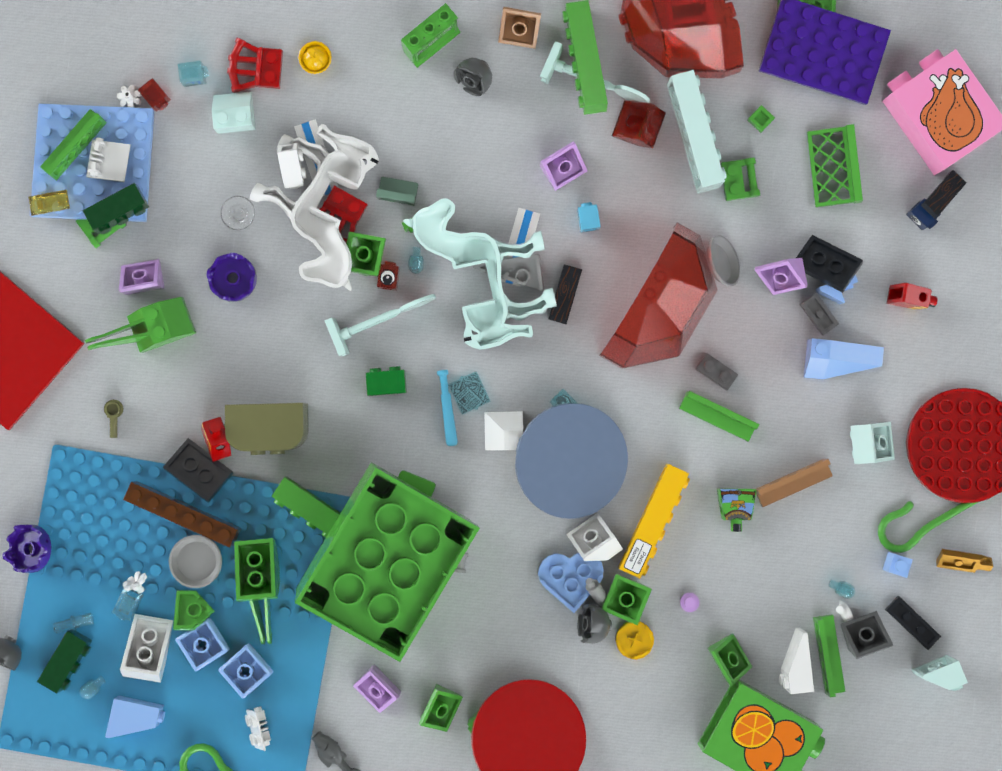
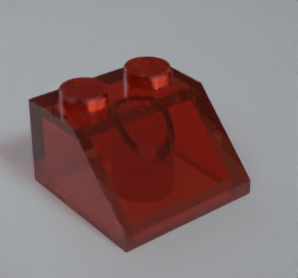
[612,100,666,148]

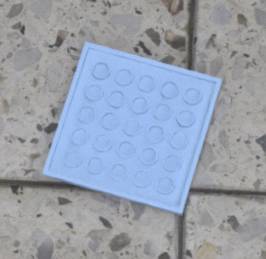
[30,104,154,222]

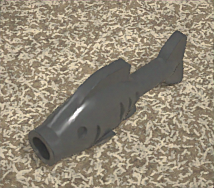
[312,731,361,771]

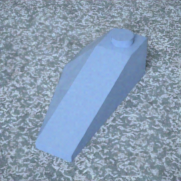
[804,338,884,379]

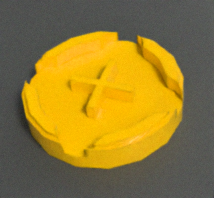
[615,621,654,660]

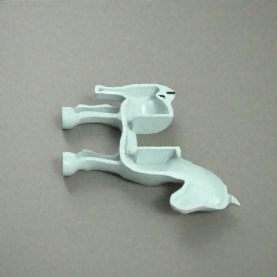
[403,198,557,350]

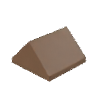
[498,7,541,49]

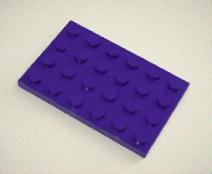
[758,0,891,105]

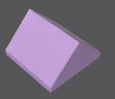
[540,141,587,191]
[755,258,807,295]
[119,259,164,295]
[353,664,401,713]

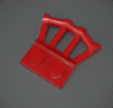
[227,37,283,93]
[319,185,368,243]

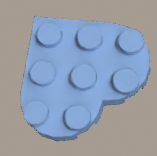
[538,553,604,613]

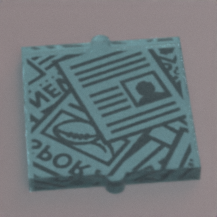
[448,371,491,415]

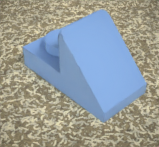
[815,275,858,304]

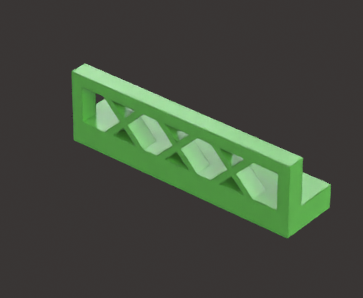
[40,109,107,181]
[679,391,760,442]
[813,614,846,698]

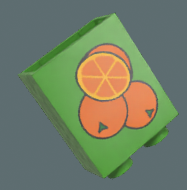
[698,679,825,771]

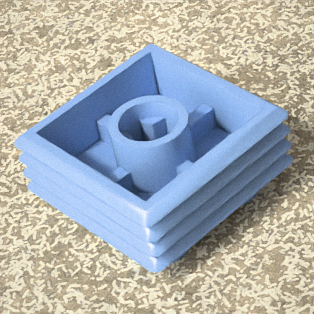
[176,617,230,671]
[218,643,273,698]

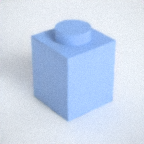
[883,552,913,578]

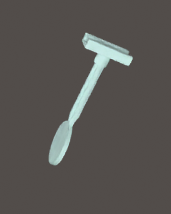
[540,41,651,106]
[324,294,436,356]

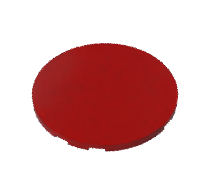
[906,388,1002,503]
[471,679,586,771]

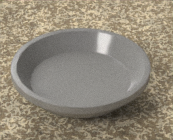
[706,235,740,287]
[169,535,222,588]

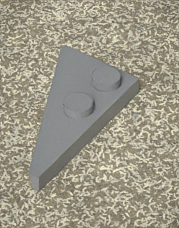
[473,254,545,291]

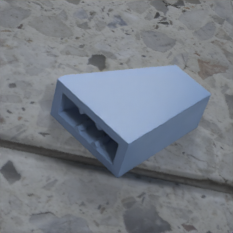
[105,696,165,738]

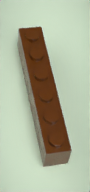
[123,481,242,548]

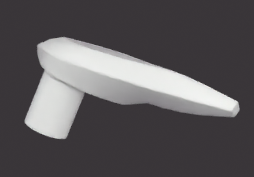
[836,600,853,622]

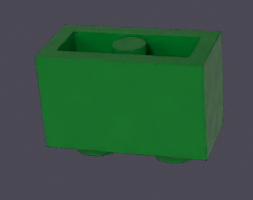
[366,366,407,396]

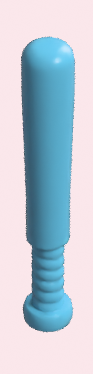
[437,370,458,446]

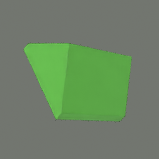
[346,232,386,276]
[602,574,652,625]
[707,634,752,686]
[419,684,463,732]

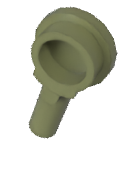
[104,399,124,438]

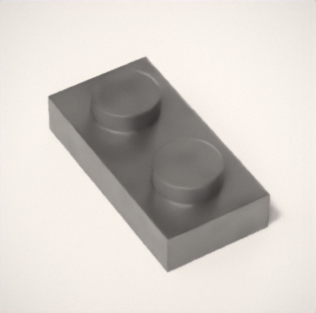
[800,293,839,336]
[696,353,738,390]

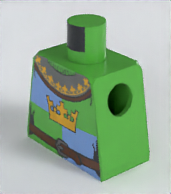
[717,488,756,532]

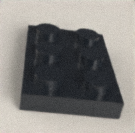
[796,235,863,293]
[163,438,234,503]

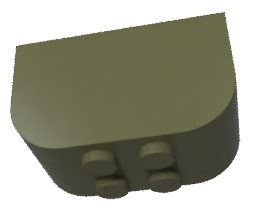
[225,403,309,455]

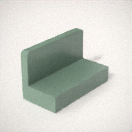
[376,177,418,206]

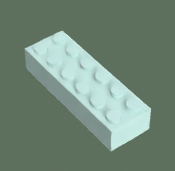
[667,70,726,194]

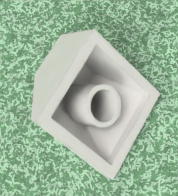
[484,411,523,450]
[566,513,623,561]

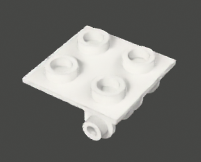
[86,138,131,182]
[245,706,271,751]

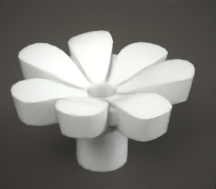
[117,85,142,108]
[122,571,147,594]

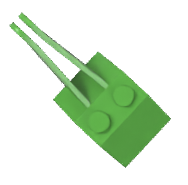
[85,297,196,353]
[234,538,280,644]

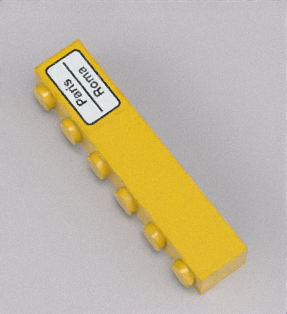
[618,463,690,579]

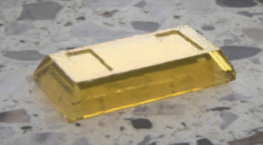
[28,190,70,216]

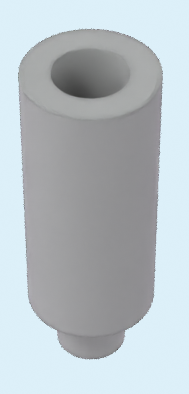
[586,578,607,607]

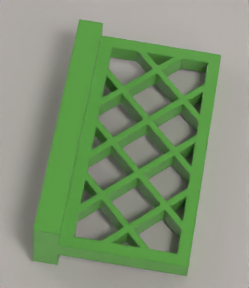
[807,124,863,208]

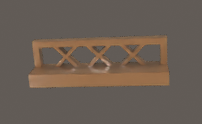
[756,459,833,507]

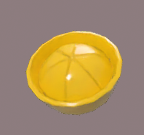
[298,41,332,74]

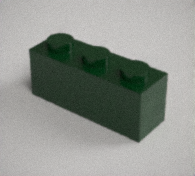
[82,183,149,235]
[37,629,92,694]

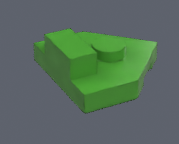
[173,590,215,630]

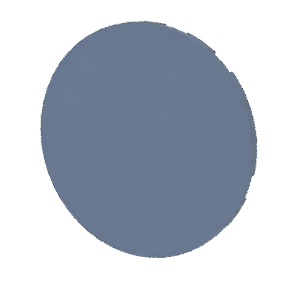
[515,403,628,519]

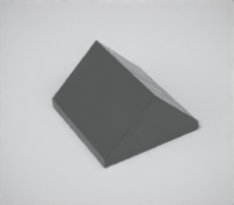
[840,611,893,659]

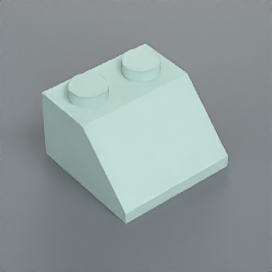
[212,91,256,134]
[850,422,895,464]
[912,655,968,691]

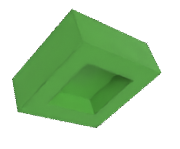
[747,105,775,133]

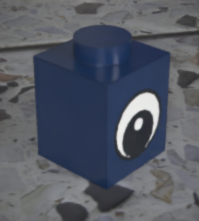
[906,198,941,230]

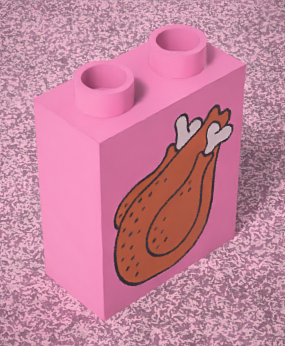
[882,49,1002,176]

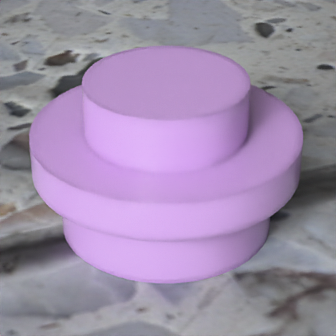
[680,593,700,612]

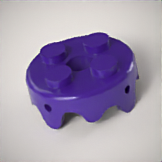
[206,253,257,302]
[2,525,52,573]

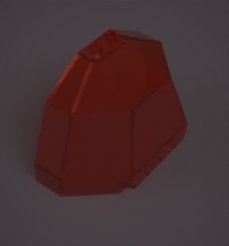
[618,0,744,78]
[599,222,718,369]

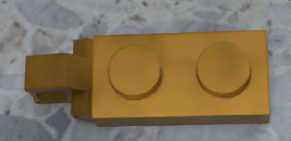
[936,549,993,573]

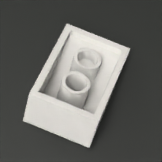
[120,614,173,683]
[779,628,814,694]

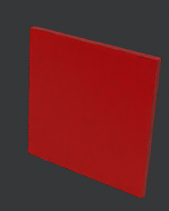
[0,271,85,430]

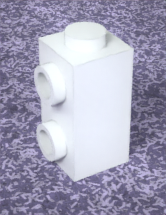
[277,143,307,189]

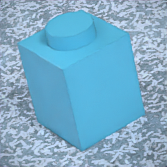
[577,202,601,233]

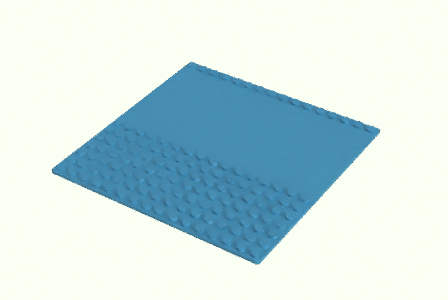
[0,445,350,771]

